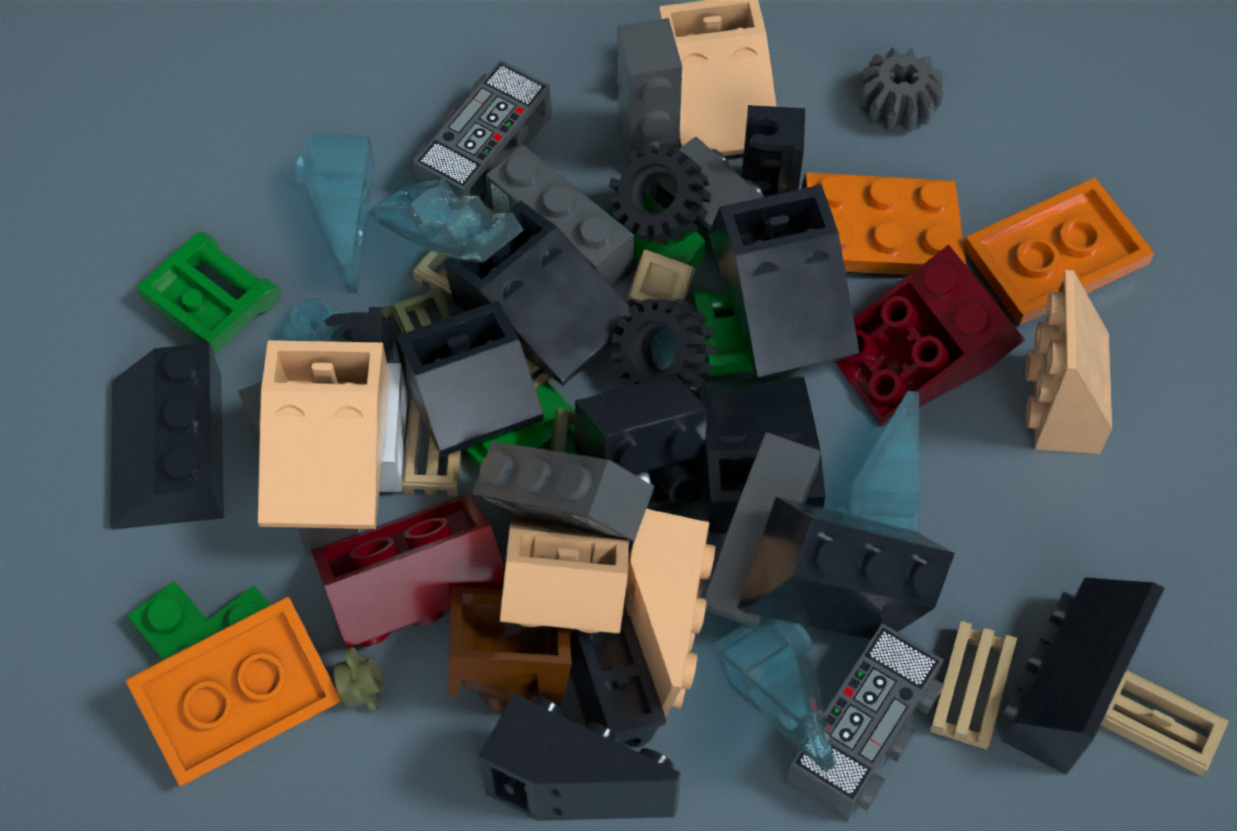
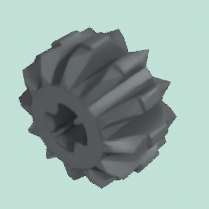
[859,47,943,133]

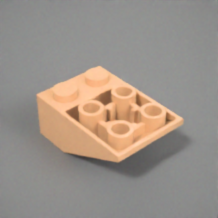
[659,0,777,156]
[1025,270,1112,454]
[258,340,390,529]
[622,509,715,718]
[500,517,628,633]

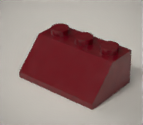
[311,493,505,648]

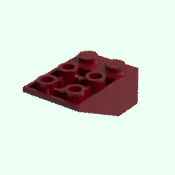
[835,244,1025,426]

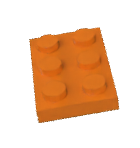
[802,172,966,275]
[963,177,1155,326]
[125,596,342,787]

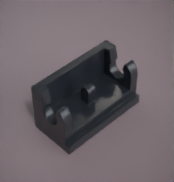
[742,105,805,197]
[324,306,394,361]
[570,615,667,747]

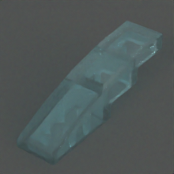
[368,179,524,262]

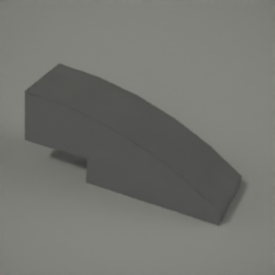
[705,432,821,629]

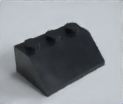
[110,343,224,530]
[737,497,955,639]
[1001,577,1165,775]

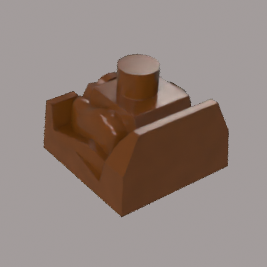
[448,586,571,711]

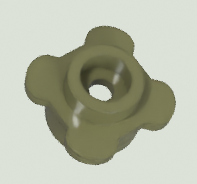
[334,647,384,711]

